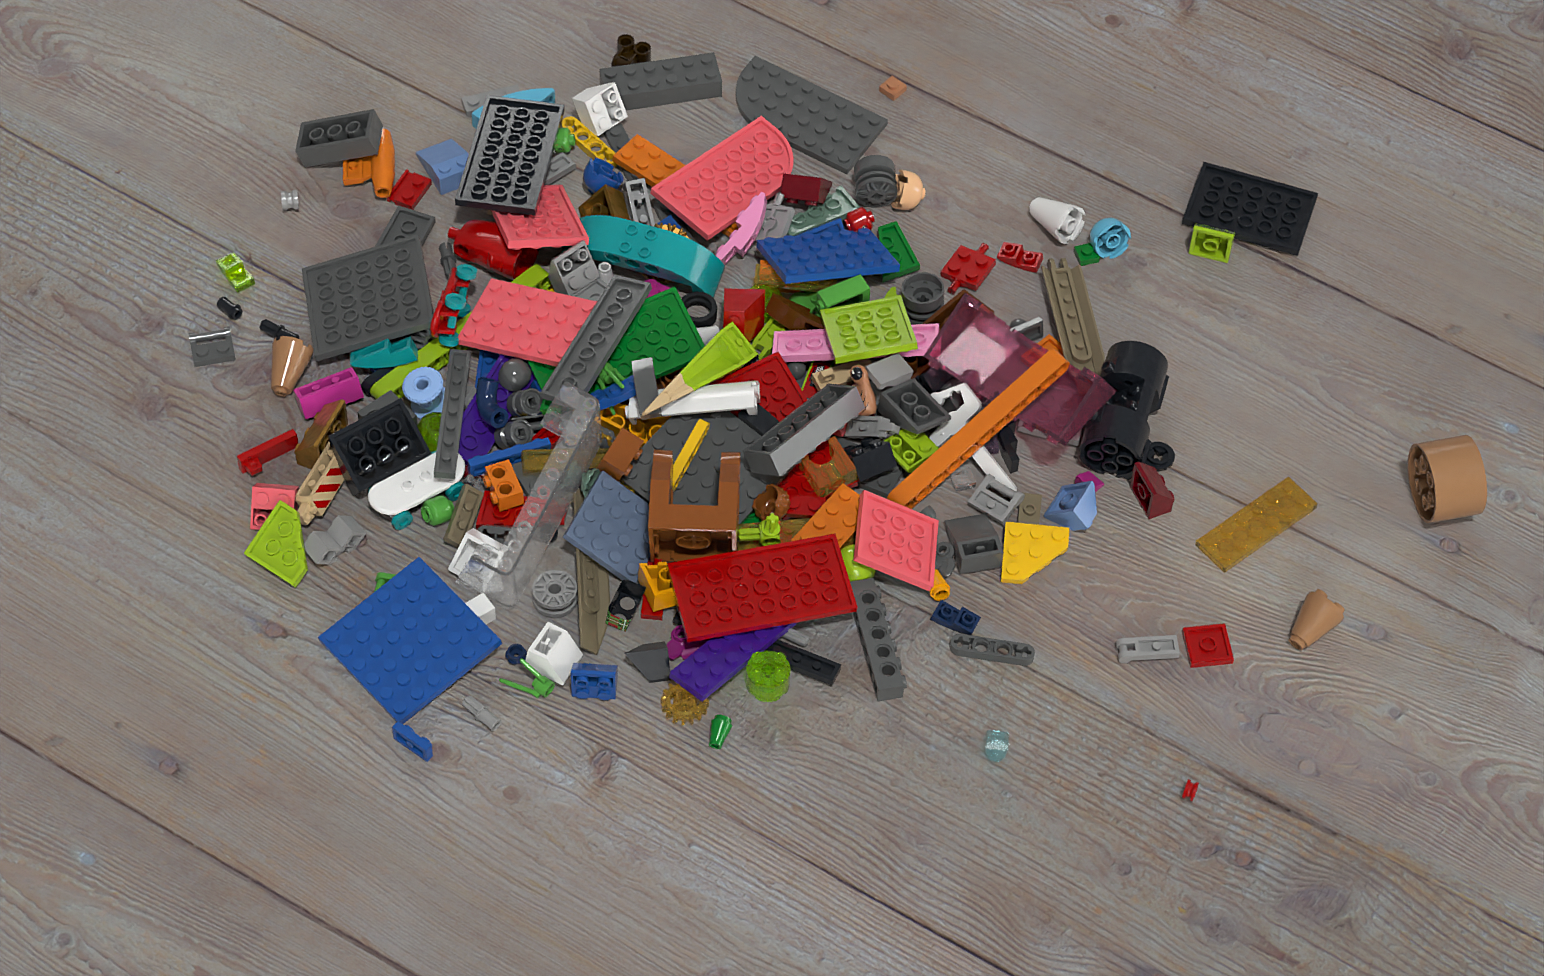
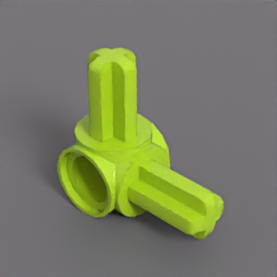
[738,513,781,546]

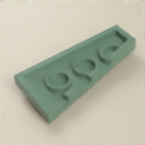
[787,185,860,236]

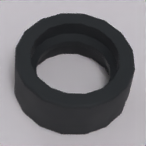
[682,291,717,328]

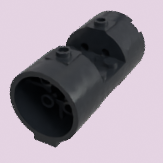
[1079,341,1169,480]

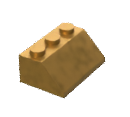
[578,184,630,220]
[294,399,348,469]

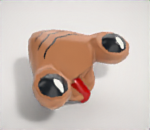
[850,364,877,416]

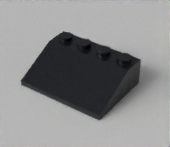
[328,398,432,496]

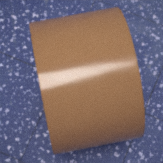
[1408,435,1487,523]

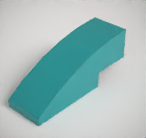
[350,336,418,368]

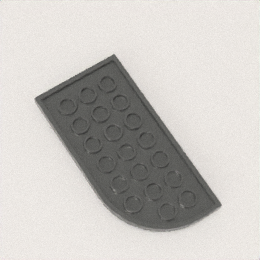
[736,56,888,174]

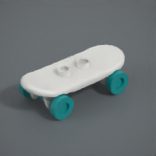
[368,451,465,530]

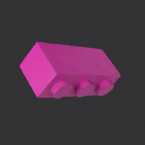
[293,367,364,419]

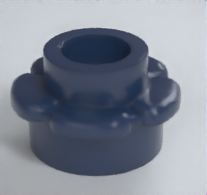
[505,644,527,665]

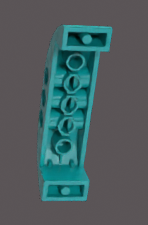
[561,215,725,298]

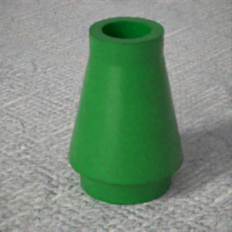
[709,715,732,749]

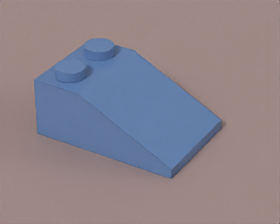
[416,139,469,195]

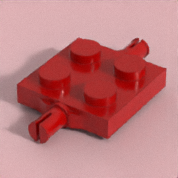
[941,243,996,294]

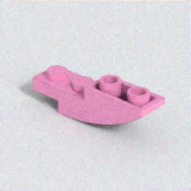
[715,192,767,265]

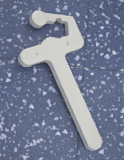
[929,383,1017,497]

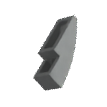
[631,357,662,420]

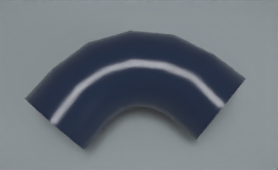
[476,377,508,428]

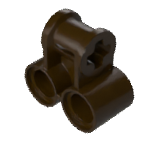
[611,34,651,67]

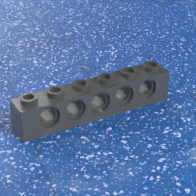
[850,578,907,702]

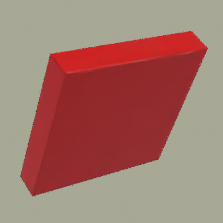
[1182,623,1234,668]

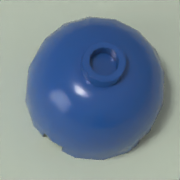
[583,158,624,194]

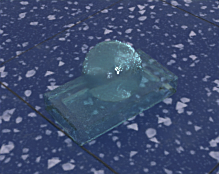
[985,730,1009,762]

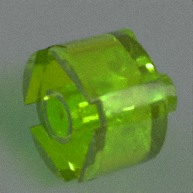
[746,651,790,702]

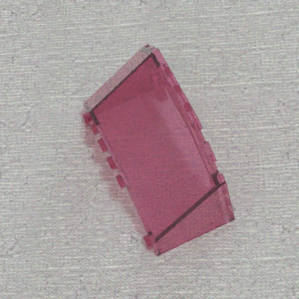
[924,293,1116,446]

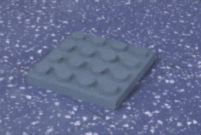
[563,471,650,583]

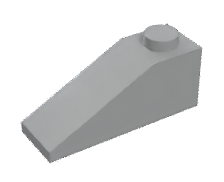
[623,178,655,226]

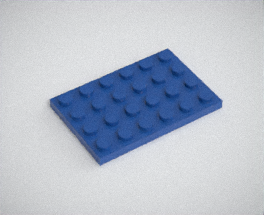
[756,228,900,284]

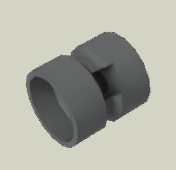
[507,388,543,417]
[494,419,533,450]

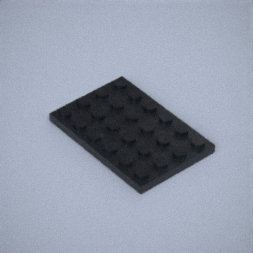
[1182,162,1318,256]

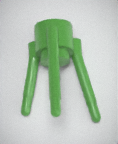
[596,362,626,415]
[499,658,555,698]

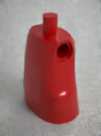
[448,219,539,281]

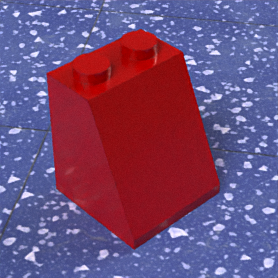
[723,288,765,342]

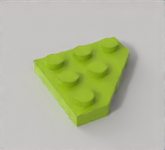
[243,500,308,588]

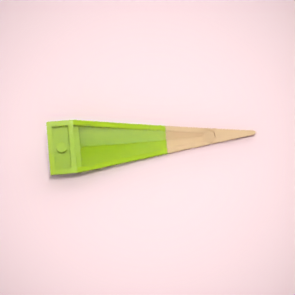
[642,321,758,415]

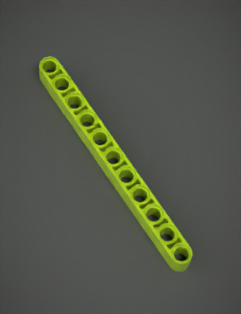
[370,264,551,399]

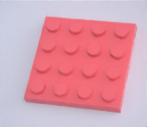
[853,490,939,591]

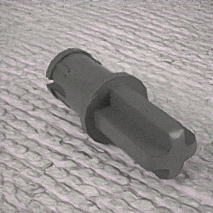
[439,242,456,277]

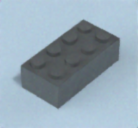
[295,109,383,167]

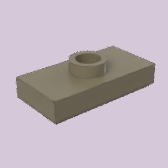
[1018,492,1042,525]

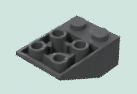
[944,514,1004,574]

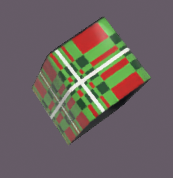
[605,579,646,632]

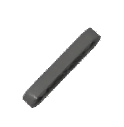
[950,634,1035,666]

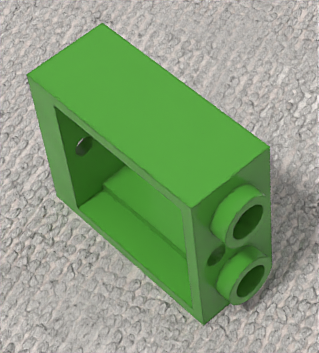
[815,274,870,317]

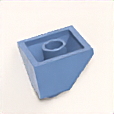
[1044,481,1097,531]

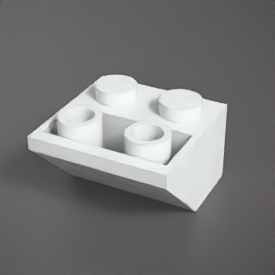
[572,82,628,136]
[524,622,583,686]

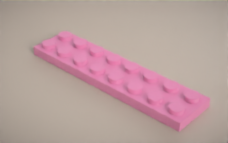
[772,323,939,363]

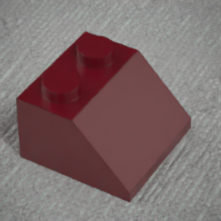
[781,173,832,206]
[1130,462,1175,519]

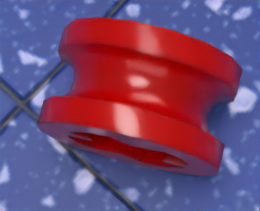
[1182,779,1199,802]

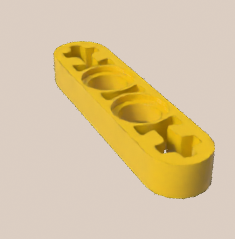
[561,116,617,169]
[673,419,710,491]

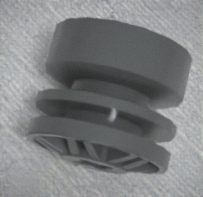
[854,155,897,208]
[902,272,944,325]

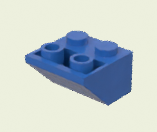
[571,663,618,700]

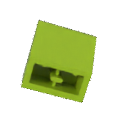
[884,429,939,473]

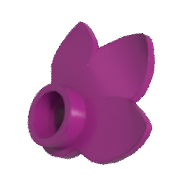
[667,625,708,660]

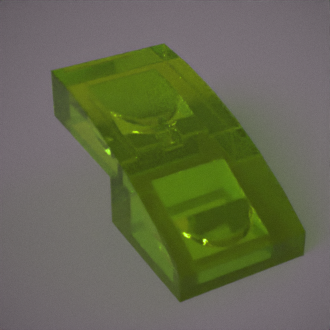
[216,252,255,293]

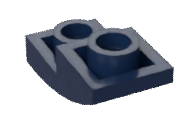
[930,600,981,635]

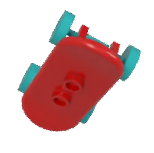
[430,264,477,347]

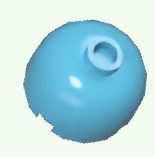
[1090,218,1131,259]

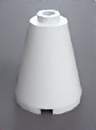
[1029,197,1085,244]

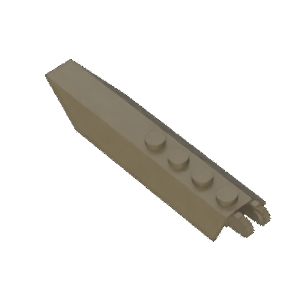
[1041,258,1105,397]
[571,488,610,655]

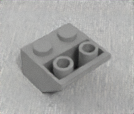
[548,240,600,296]

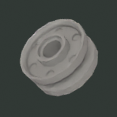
[532,570,578,618]

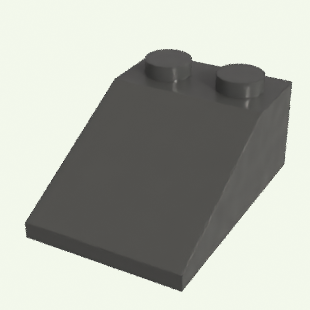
[878,378,951,435]

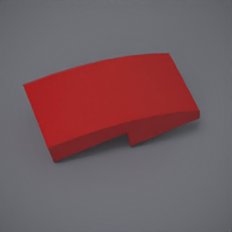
[997,242,1044,273]

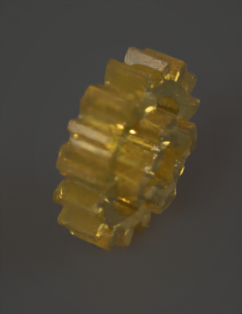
[661,683,709,725]

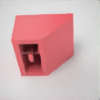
[250,483,299,530]

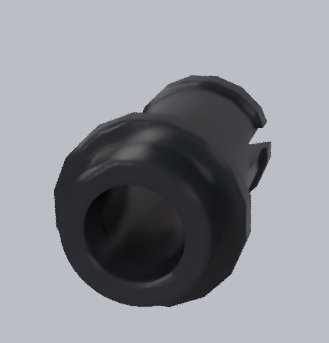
[217,296,243,320]

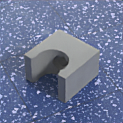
[865,353,914,408]

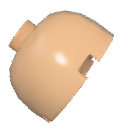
[891,169,926,210]

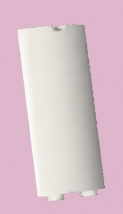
[625,381,760,425]

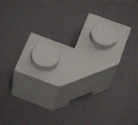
[304,515,366,565]

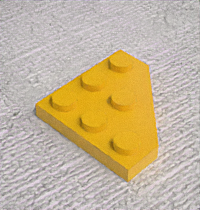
[1001,522,1069,584]

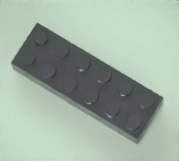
[599,52,722,111]
[743,383,865,477]

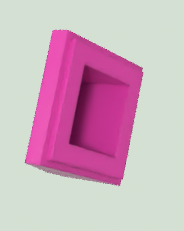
[1075,471,1104,492]

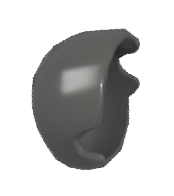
[498,358,532,391]

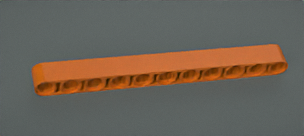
[886,349,1070,509]

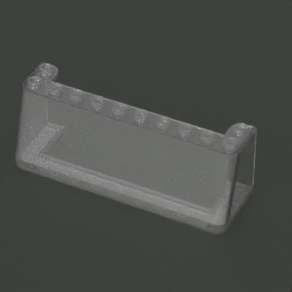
[455,381,602,610]

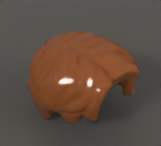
[752,484,791,521]

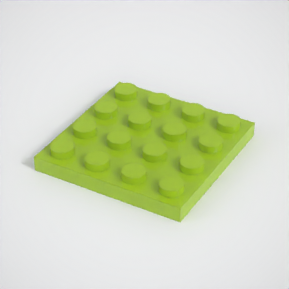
[820,295,918,364]

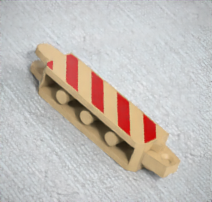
[296,442,344,525]

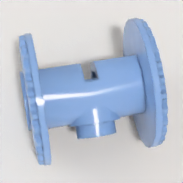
[402,367,445,421]

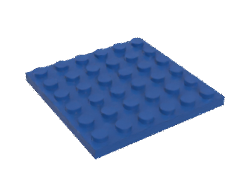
[318,557,502,724]

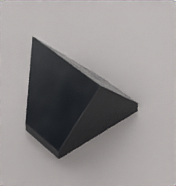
[624,641,671,683]

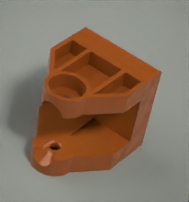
[648,449,741,563]

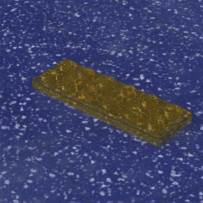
[1195,476,1318,573]

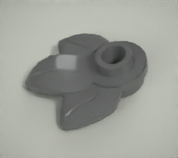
[935,542,955,578]

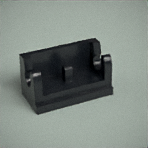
[915,350,962,394]

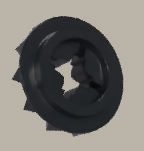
[1145,442,1175,472]

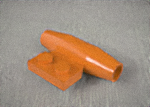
[343,129,395,198]

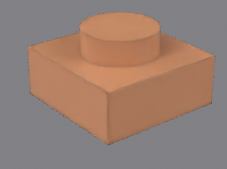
[879,76,907,101]

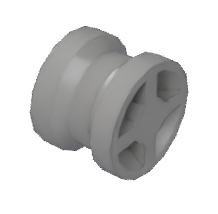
[281,190,299,211]

